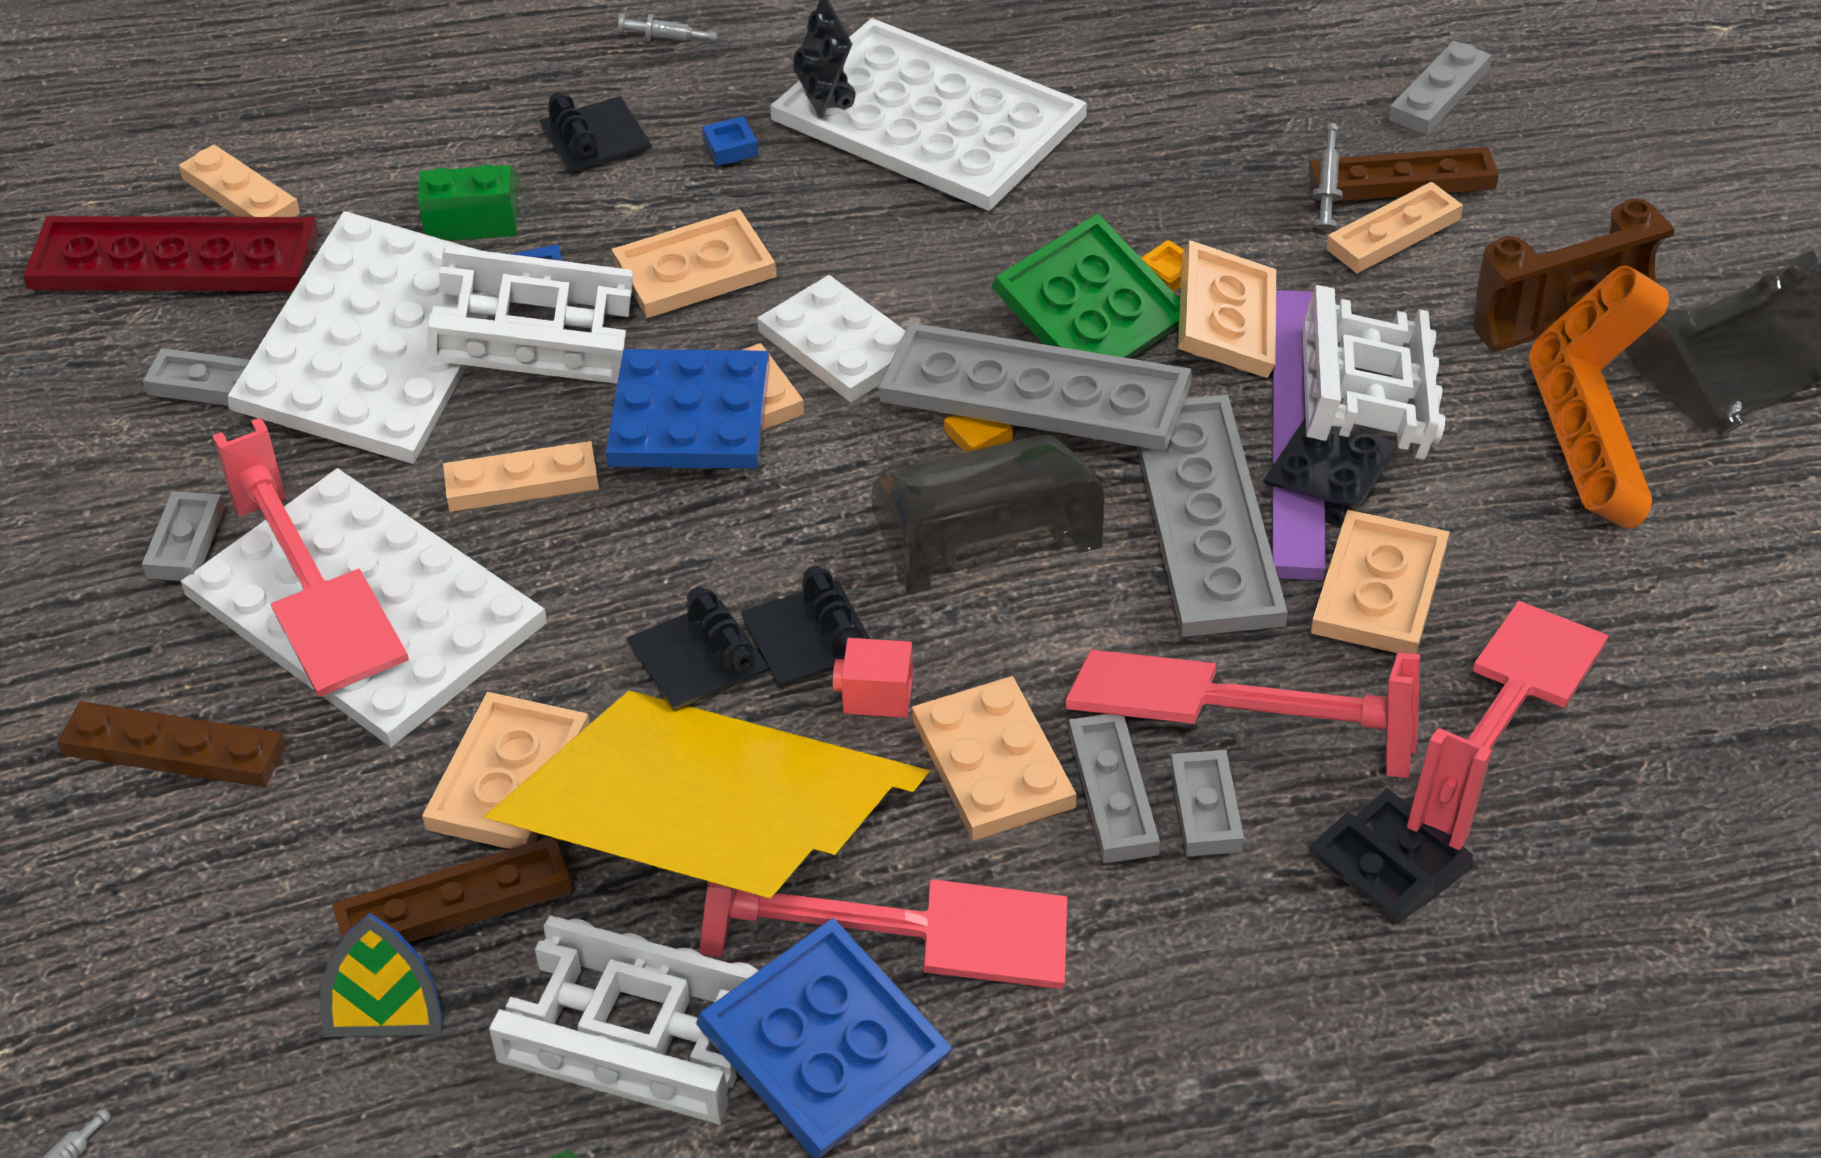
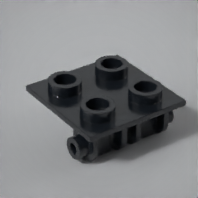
[793,0,856,118]
[539,92,652,173]
[1263,417,1398,526]
[741,566,870,688]
[626,586,769,710]

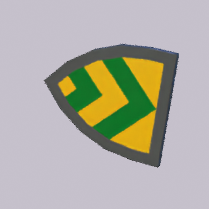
[320,913,443,1037]

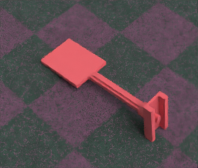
[213,418,409,698]
[1407,601,1609,850]
[1066,650,1420,778]
[699,879,1067,989]

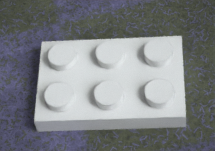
[757,275,906,403]

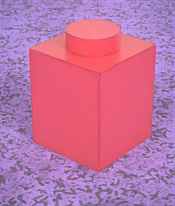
[833,638,913,718]

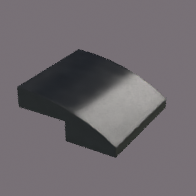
[1309,788,1473,922]

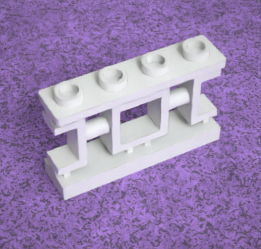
[427,247,633,384]
[1302,285,1445,460]
[489,916,758,1124]

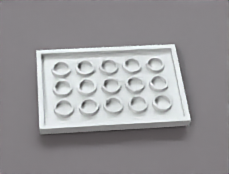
[770,18,1087,211]
[228,211,499,464]
[181,468,547,747]

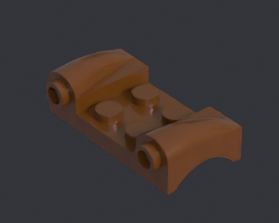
[1473,198,1675,353]

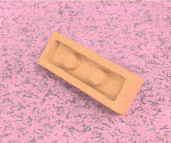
[178,144,300,217]
[1326,182,1463,273]
[443,441,599,512]

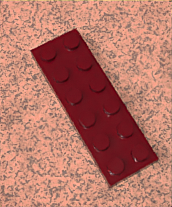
[23,216,319,292]

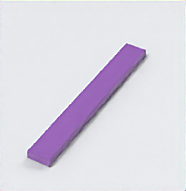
[1272,290,1325,581]

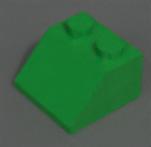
[417,165,519,241]

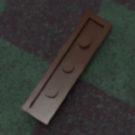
[1308,147,1499,203]
[57,701,286,788]
[332,837,573,943]

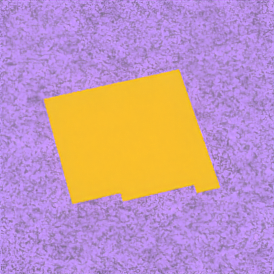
[483,690,931,899]

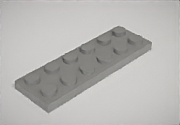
[878,323,1192,451]
[1136,394,1288,637]

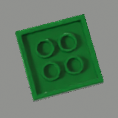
[991,213,1180,359]

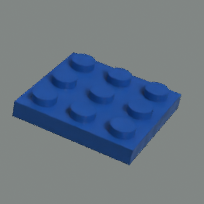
[606,349,770,469]
[696,917,953,1158]

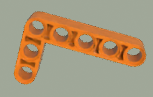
[1529,265,1669,529]

